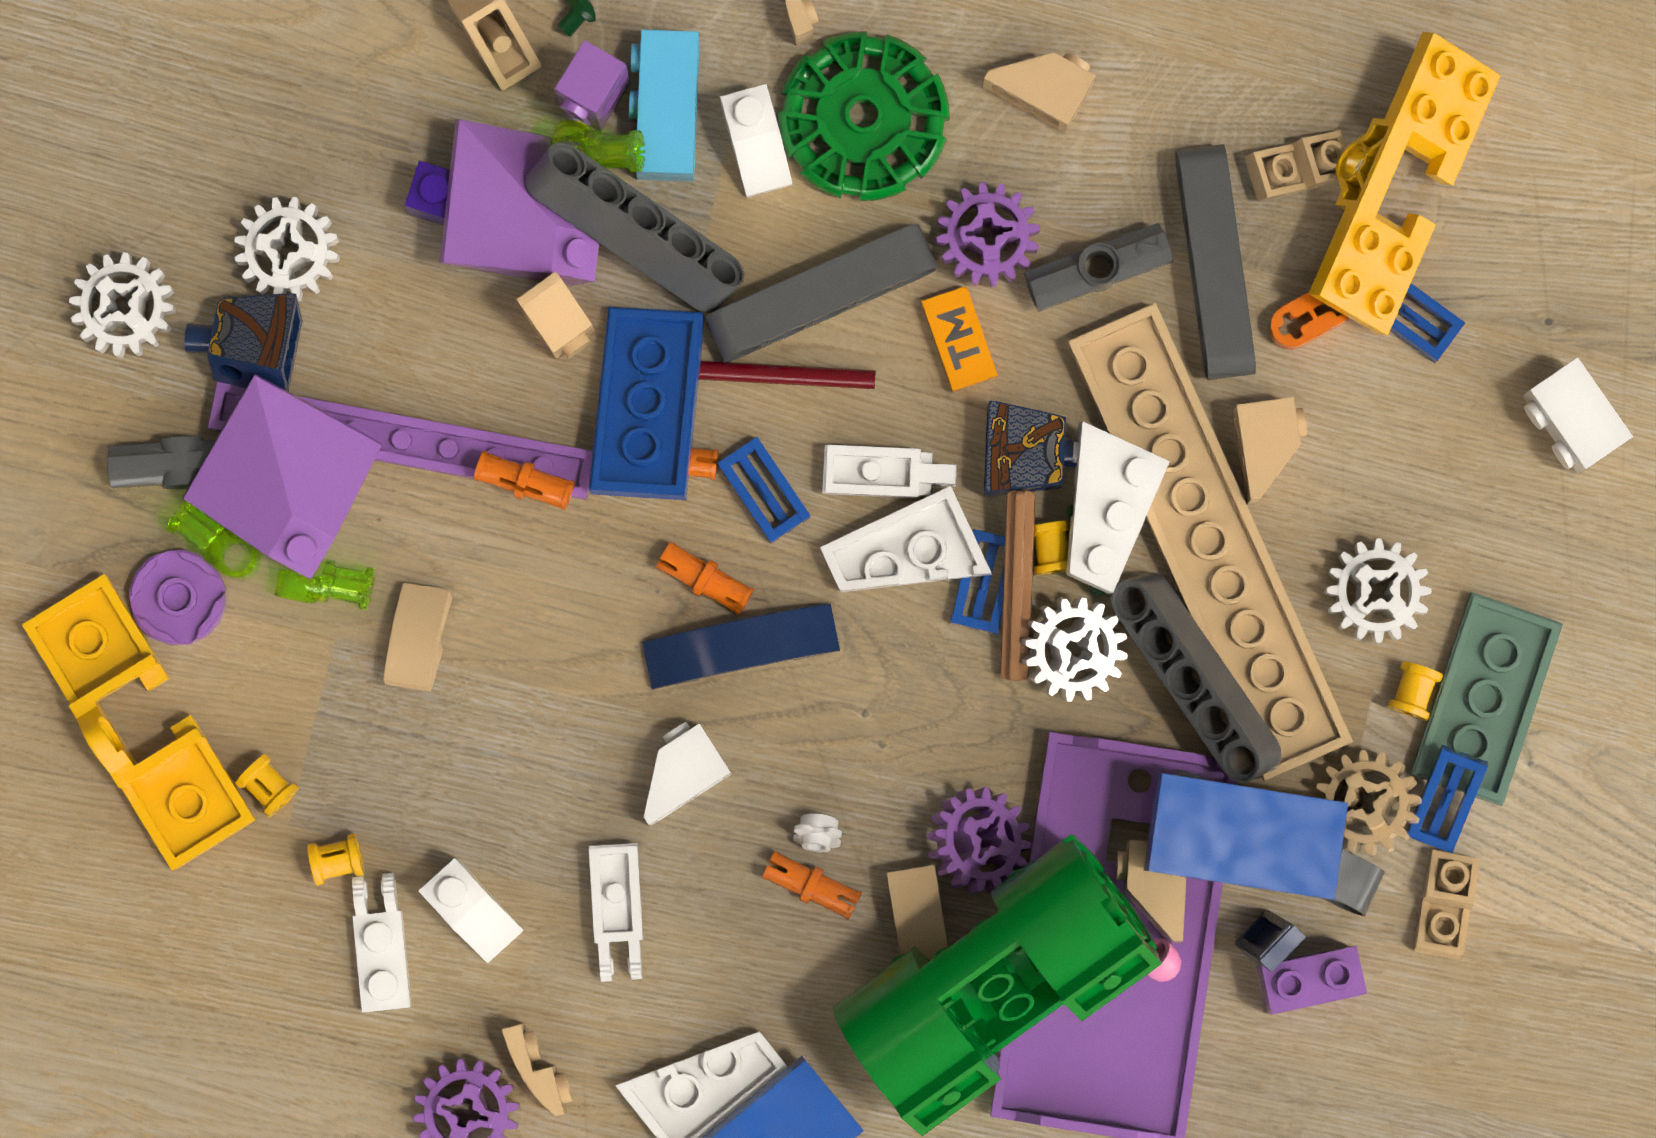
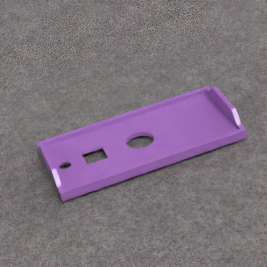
[990,732,1238,1138]

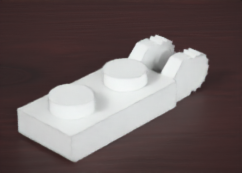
[589,843,644,982]
[352,872,412,1013]

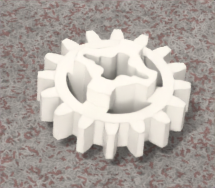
[234,197,340,301]
[69,252,176,359]
[1324,538,1431,644]
[1021,596,1128,702]

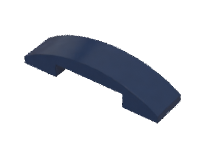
[642,603,840,690]

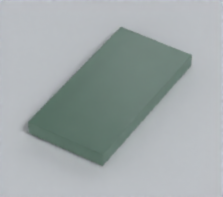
[1409,592,1563,806]

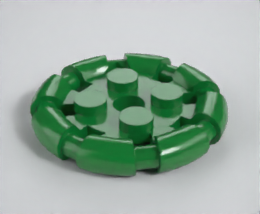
[778,31,950,201]

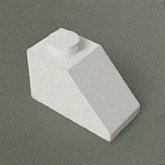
[720,84,792,198]
[644,722,732,826]
[419,858,524,963]

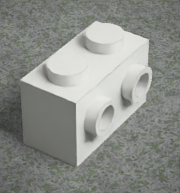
[1523,358,1633,474]

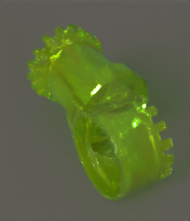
[549,120,645,172]
[166,500,261,580]
[274,559,375,611]

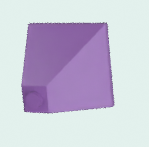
[439,119,599,286]
[183,373,382,579]

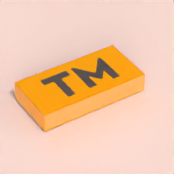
[921,286,998,393]

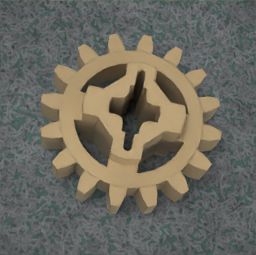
[1316,750,1422,857]

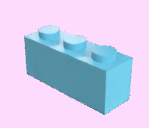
[627,29,700,182]

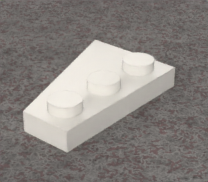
[1066,421,1170,594]
[820,486,992,592]
[615,1031,788,1138]

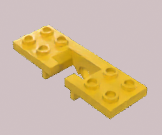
[1308,32,1501,336]
[22,574,257,871]

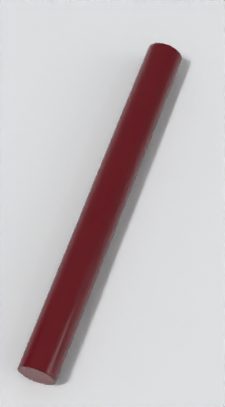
[699,361,876,389]

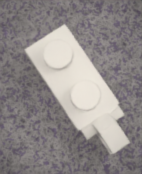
[822,445,957,499]

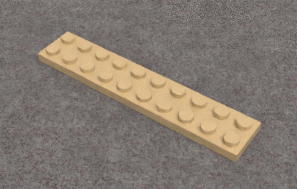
[1067,303,1353,782]

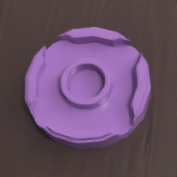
[129,550,227,645]

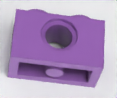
[555,40,630,131]
[1256,946,1367,1015]

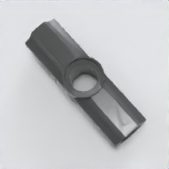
[1024,223,1173,312]
[107,436,216,489]

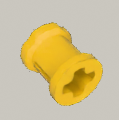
[1033,521,1070,576]
[1386,661,1443,721]
[235,753,300,818]
[307,833,365,886]

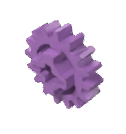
[936,182,1040,288]
[926,787,1032,894]
[413,1059,520,1138]

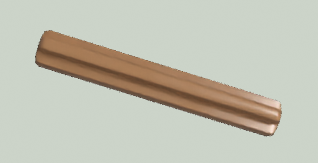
[1000,490,1036,681]

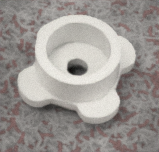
[793,814,842,853]

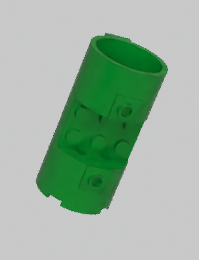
[833,834,1162,1136]

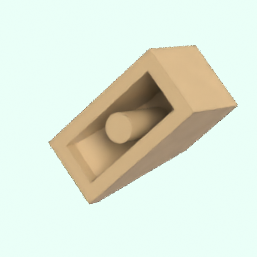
[446,0,542,91]
[982,52,1096,133]
[516,271,595,359]
[1232,397,1307,505]
[1116,840,1186,944]

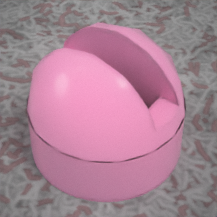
[1147,938,1181,982]

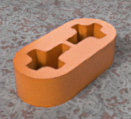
[1269,292,1349,350]

